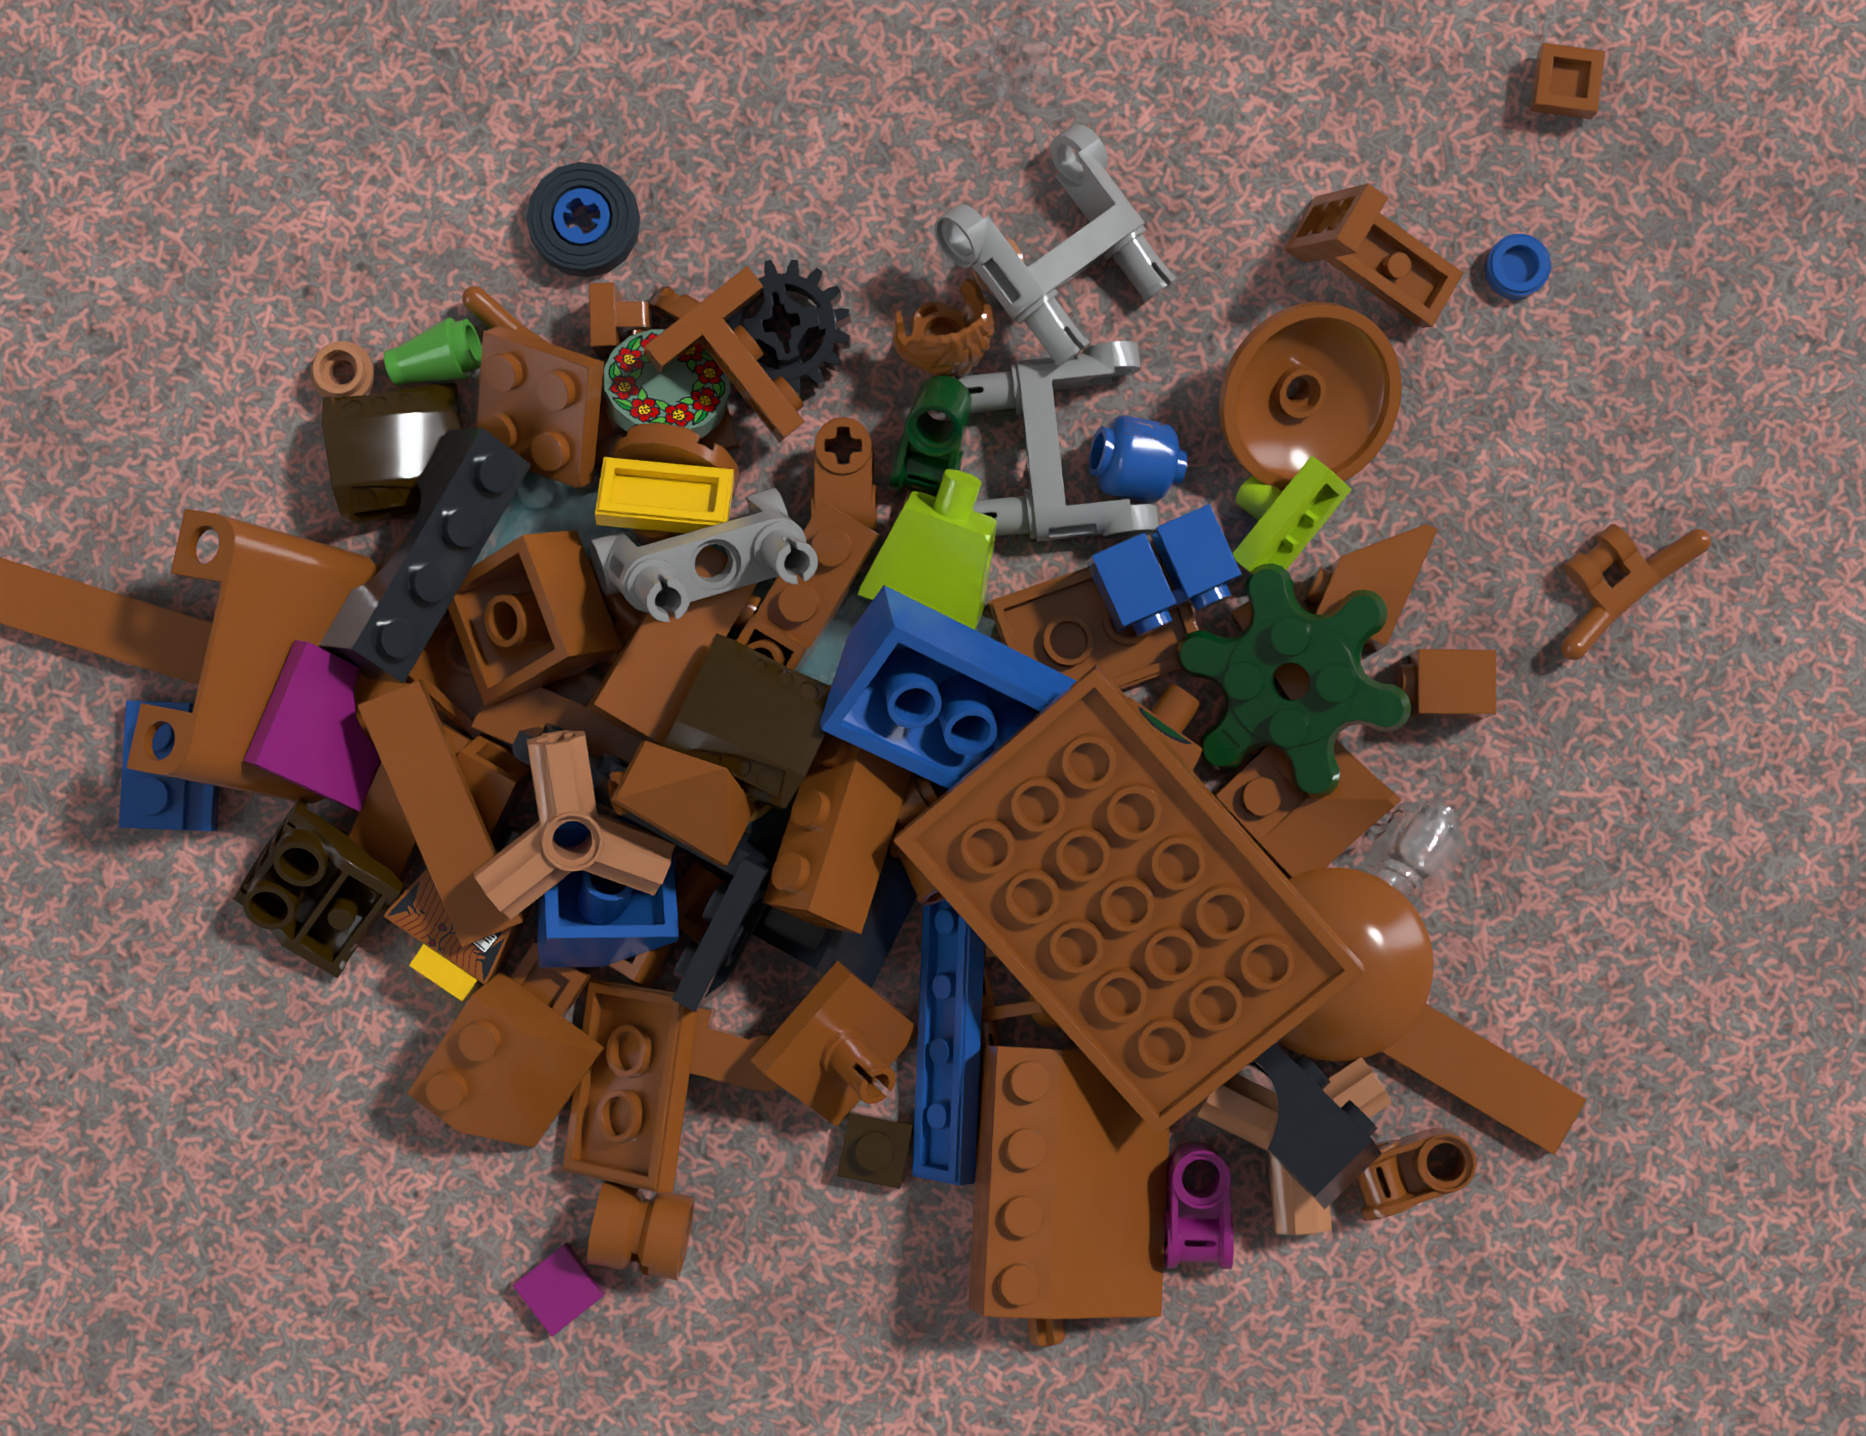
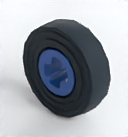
[526,162,641,277]

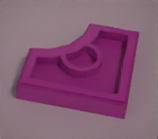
[243,639,381,811]

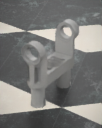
[934,124,1177,368]
[955,341,1159,542]
[589,488,818,622]

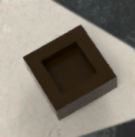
[837,1111,913,1189]

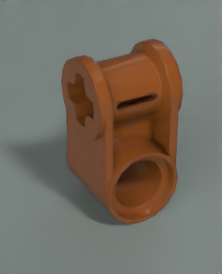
[811,417,877,532]
[1357,1127,1477,1221]

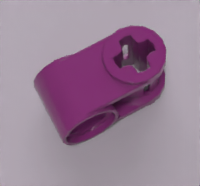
[1164,1141,1234,1269]

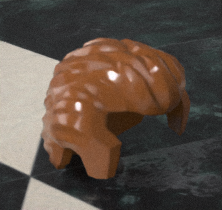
[892,278,995,378]

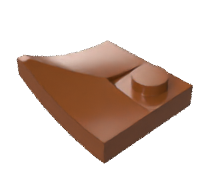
[1214,739,1401,878]

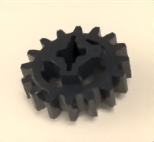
[726,260,851,398]

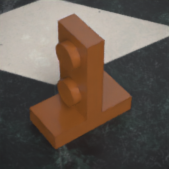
[1284,183,1464,328]
[643,266,805,443]

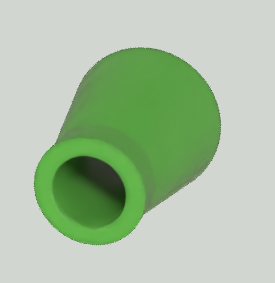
[384,317,482,387]

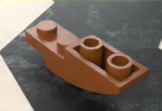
[736,501,880,673]

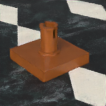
[751,961,918,1127]

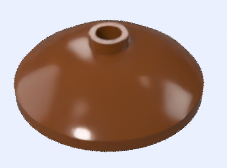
[1219,302,1402,490]
[1280,867,1434,1061]

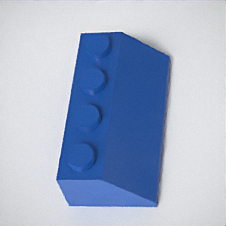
[820,585,1076,789]

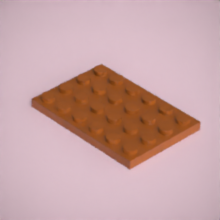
[893,664,1364,1136]

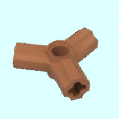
[474,730,675,920]
[1195,1057,1392,1235]

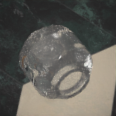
[1370,799,1467,897]

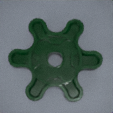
[1176,563,1411,798]

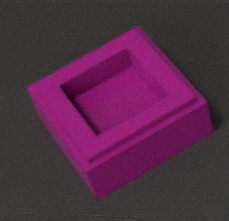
[513,1242,606,1337]

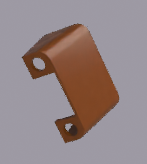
[126,509,378,804]

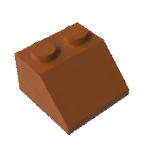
[448,530,622,706]
[407,971,604,1148]

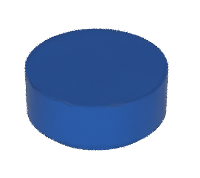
[1484,234,1551,300]

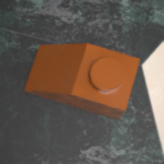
[1304,524,1438,652]

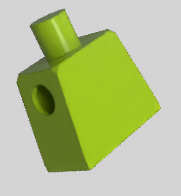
[858,469,997,630]

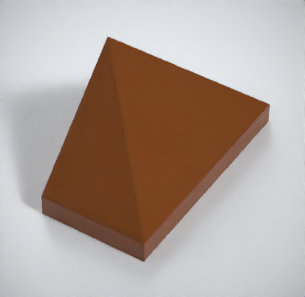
[611,741,756,867]

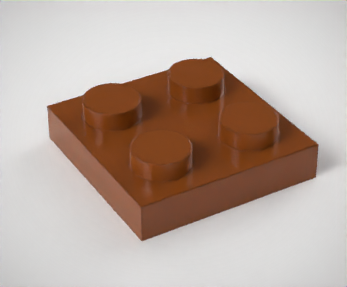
[476,326,604,488]

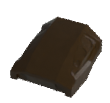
[322,383,462,525]
[660,633,832,810]
[233,798,404,978]

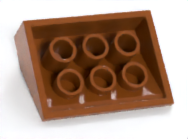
[968,1045,1169,1319]

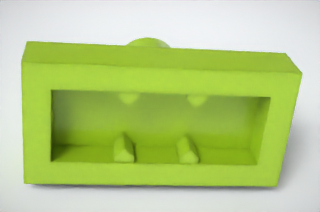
[1232,455,1352,572]

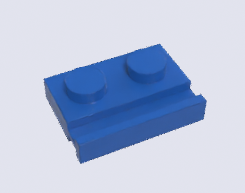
[119,700,219,832]

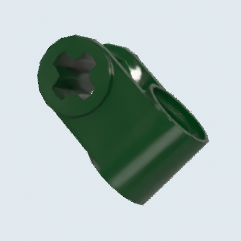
[889,376,972,496]

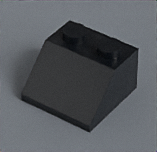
[753,857,917,988]

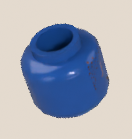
[1088,415,1187,504]

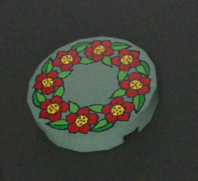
[603,329,731,438]

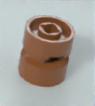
[587,1180,695,1281]

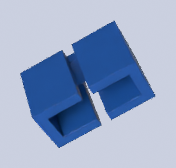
[1087,504,1242,637]

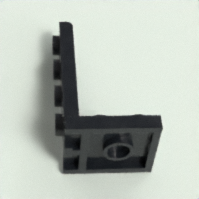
[512,723,780,1012]

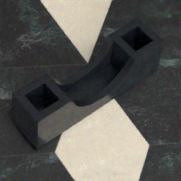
[319,428,531,684]
[1247,1036,1381,1209]

